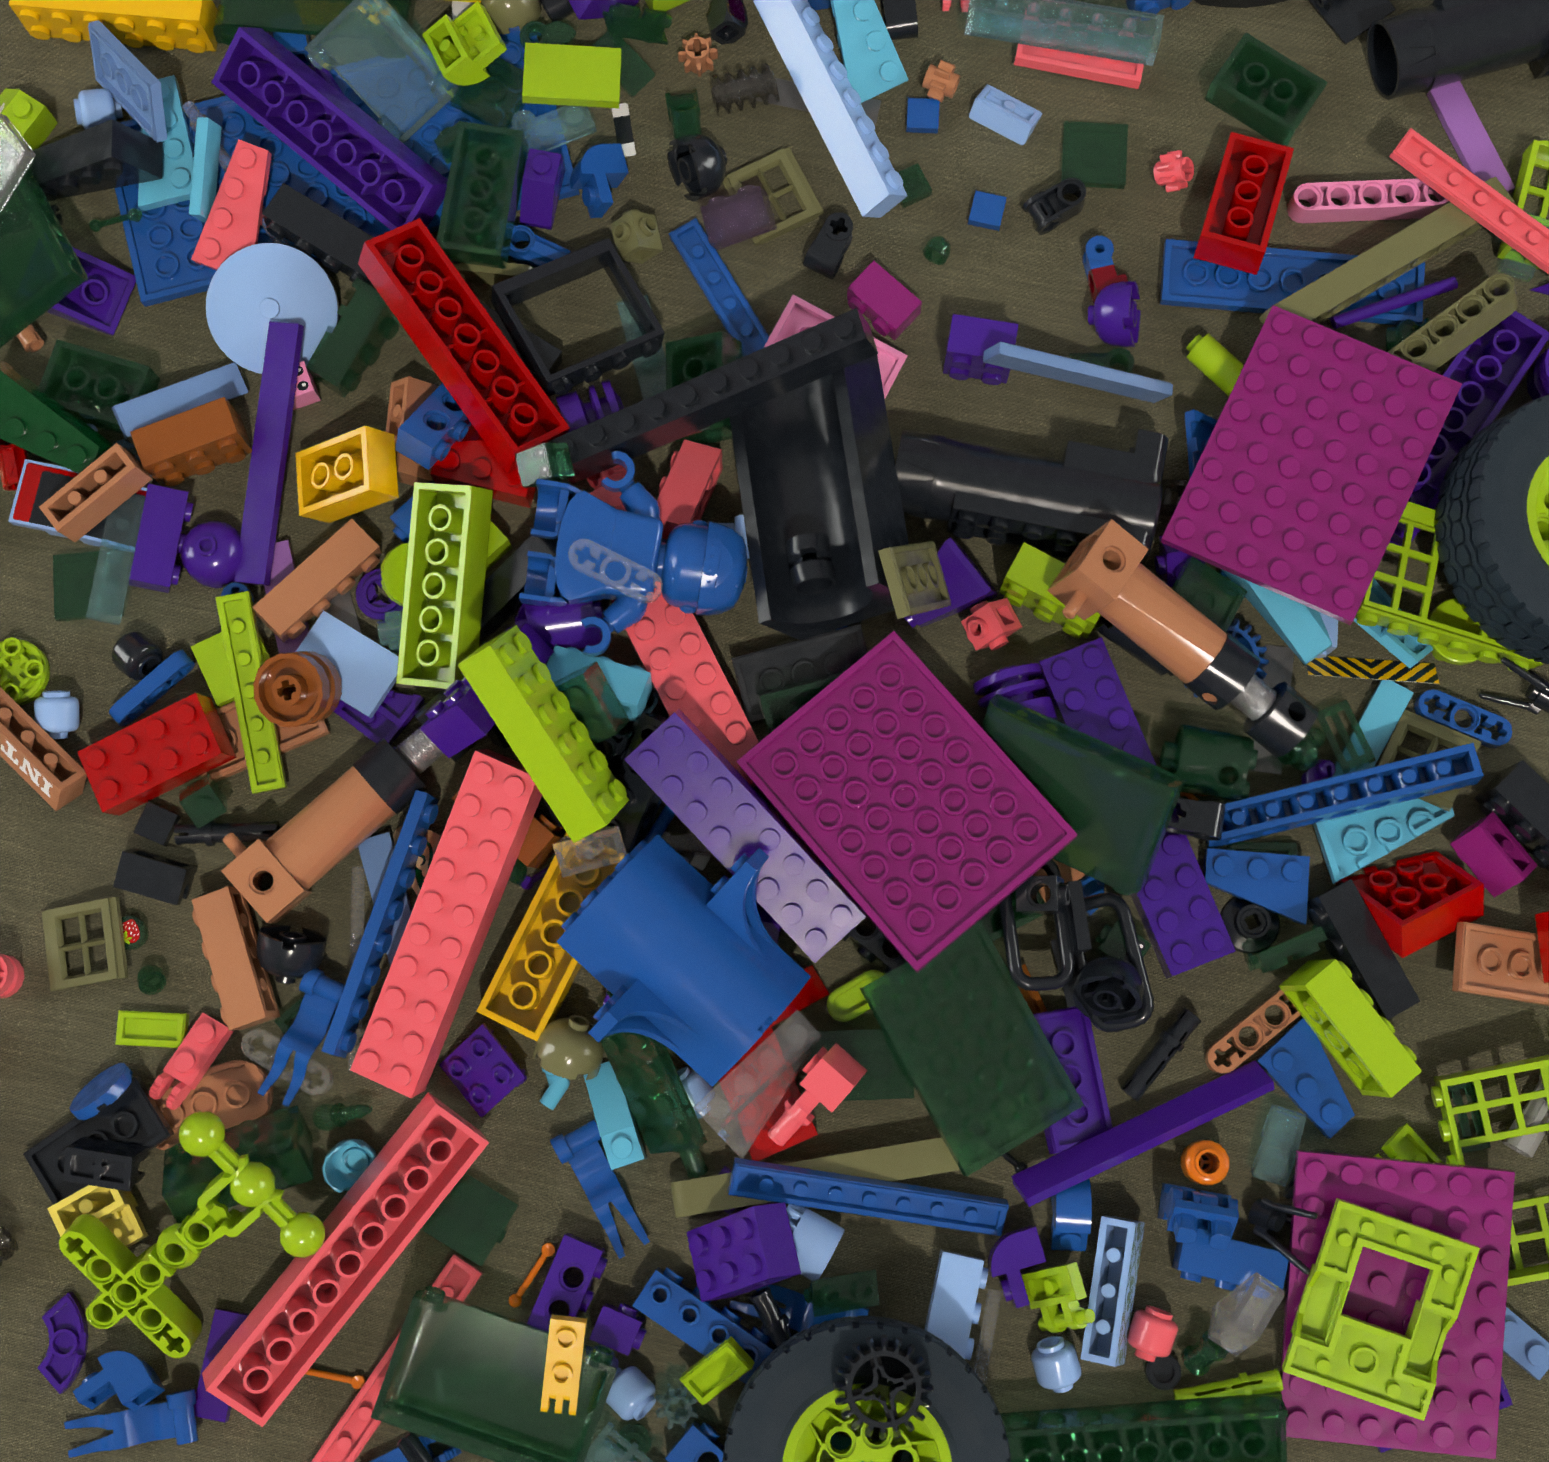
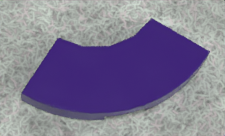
[38,1292,88,1394]

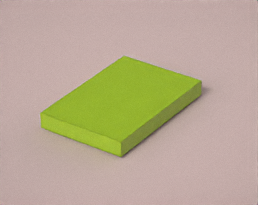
[522,42,621,109]

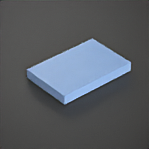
[296,610,399,719]

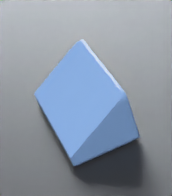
[969,84,1043,145]

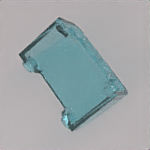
[304,0,460,143]

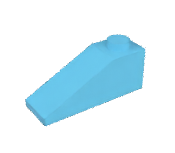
[584,1059,647,1170]

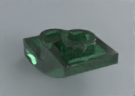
[592,28,656,98]

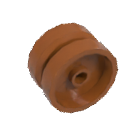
[253,651,342,727]

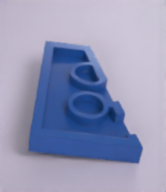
[1203,848,1310,925]
[1255,1017,1355,1139]

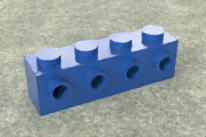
[632,1267,774,1384]

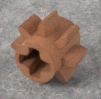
[678,33,718,77]
[922,60,961,103]

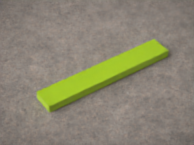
[215,591,287,794]

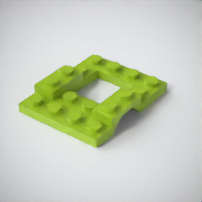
[1282,1198,1480,1421]

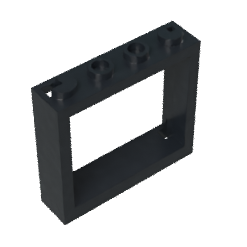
[491,238,665,397]

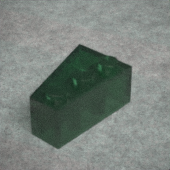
[306,277,400,398]

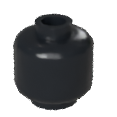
[112,631,163,681]

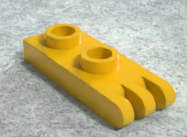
[540,1314,587,1416]

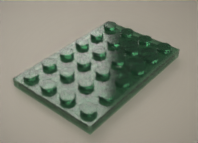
[860,920,1084,1176]

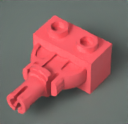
[768,1043,868,1146]

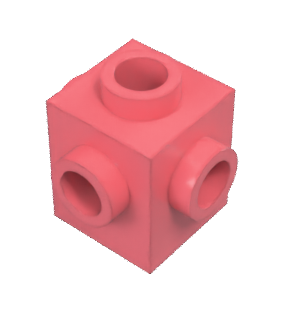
[961,598,1022,651]

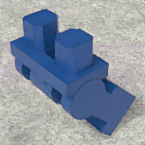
[1157,1183,1239,1251]

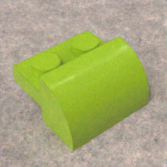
[422,1,507,86]

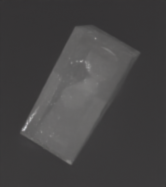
[552,826,627,877]
[1208,1272,1285,1357]

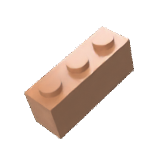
[386,376,439,486]
[39,443,152,543]

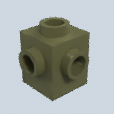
[610,209,663,264]

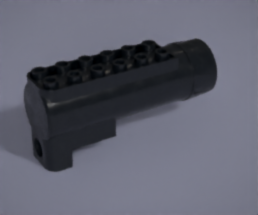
[1366,0,1549,100]
[895,429,1169,565]

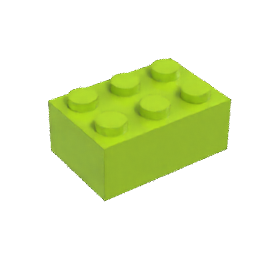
[999,542,1100,639]

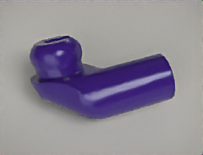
[1301,759,1336,785]

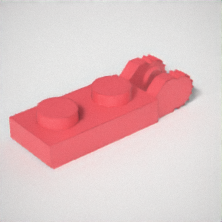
[148,1012,233,1110]

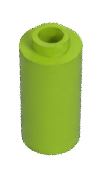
[1186,333,1244,396]

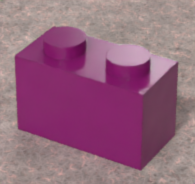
[847,261,922,341]
[1450,812,1537,898]

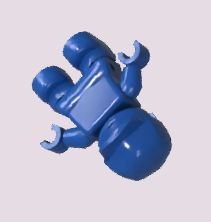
[519,451,748,656]

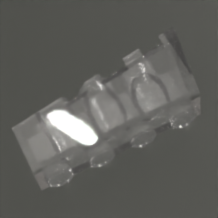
[693,1010,821,1159]

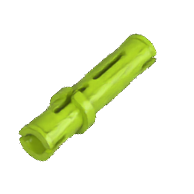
[1173,1368,1283,1412]

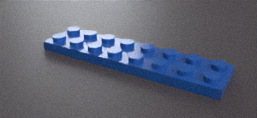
[1160,239,1425,327]

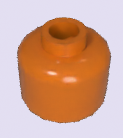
[1181,1140,1230,1186]

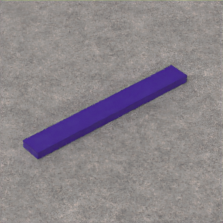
[234,322,304,586]
[1011,1060,1275,1207]

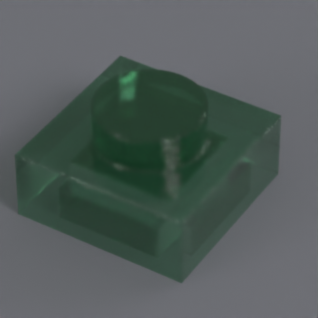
[434,121,473,164]
[898,163,932,209]

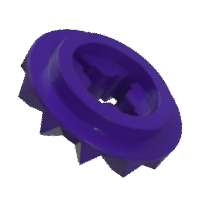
[356,569,403,622]

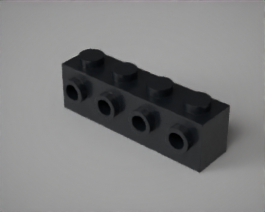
[593,713,668,854]
[1307,879,1421,1020]

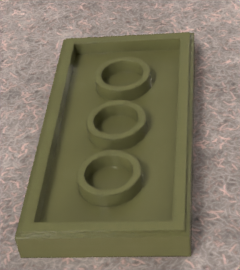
[878,541,952,619]

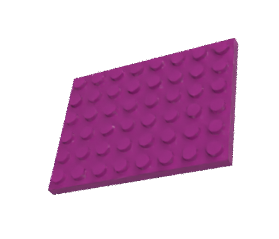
[1161,305,1462,625]
[736,631,1078,973]
[1276,1150,1515,1459]

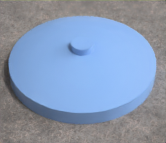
[206,243,339,374]

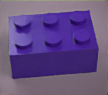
[686,1202,801,1302]

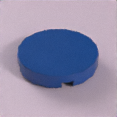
[69,1063,133,1120]

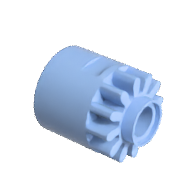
[786,1204,845,1283]

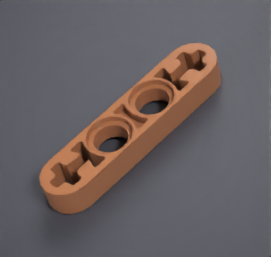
[1205,988,1301,1074]

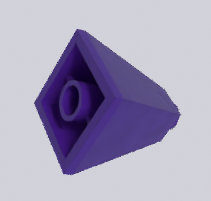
[904,537,998,628]

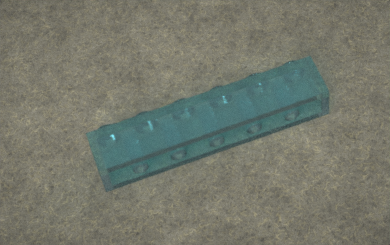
[964,0,1164,66]

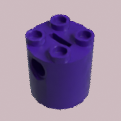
[514,601,604,650]

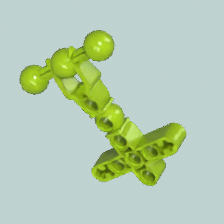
[59,1111,325,1358]

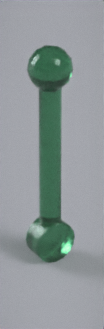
[89,208,142,232]

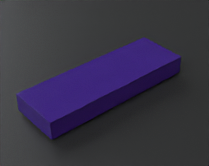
[194,1308,249,1423]

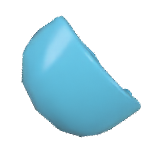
[322,1139,377,1193]

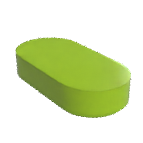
[827,970,890,1022]

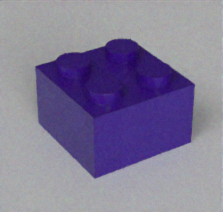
[943,314,1019,385]

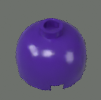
[1088,281,1141,347]
[180,521,242,589]

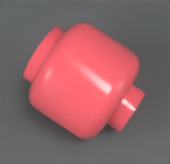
[1127,1305,1178,1362]

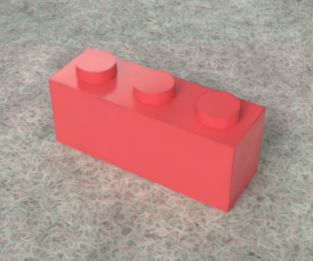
[657,439,723,540]

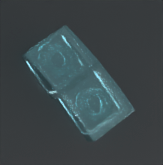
[1250,1104,1306,1187]

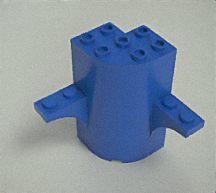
[556,834,811,1087]

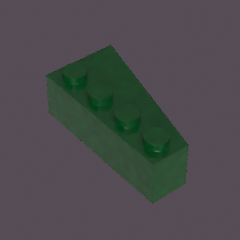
[0,361,113,473]

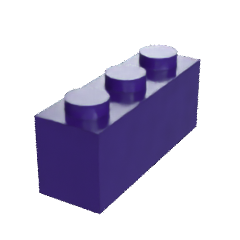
[128,483,193,593]

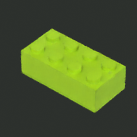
[1279,959,1422,1098]

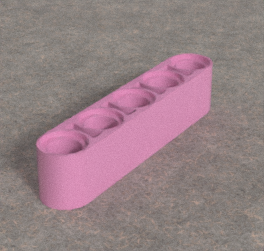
[1287,178,1449,223]

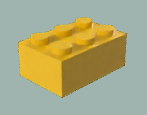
[295,426,399,523]

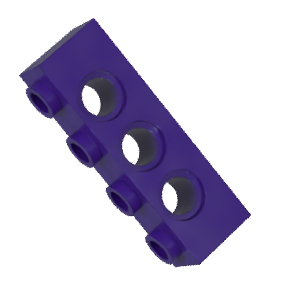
[508,1233,608,1384]

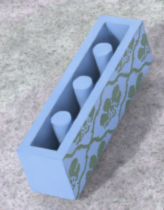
[1080,1216,1145,1367]

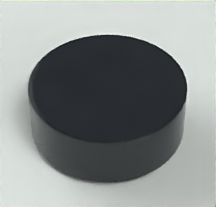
[1144,1355,1181,1390]

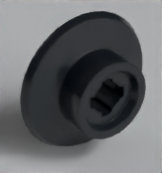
[1220,896,1280,954]

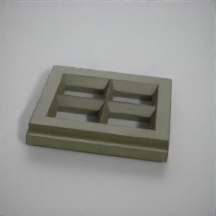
[722,147,824,246]
[1378,710,1481,812]
[42,897,128,992]

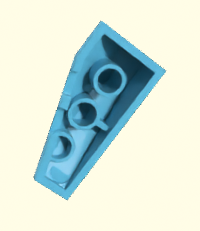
[1221,569,1332,665]

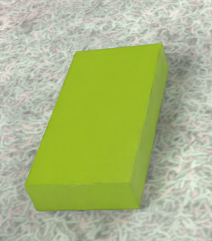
[115,1010,190,1048]
[679,1336,755,1406]

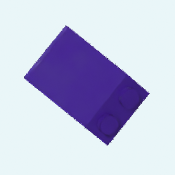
[16,234,136,336]

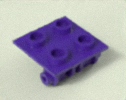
[439,1023,527,1118]

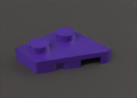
[333,690,426,745]

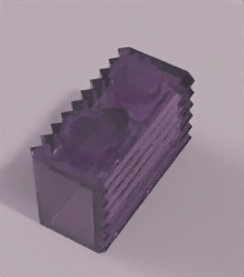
[700,185,777,250]

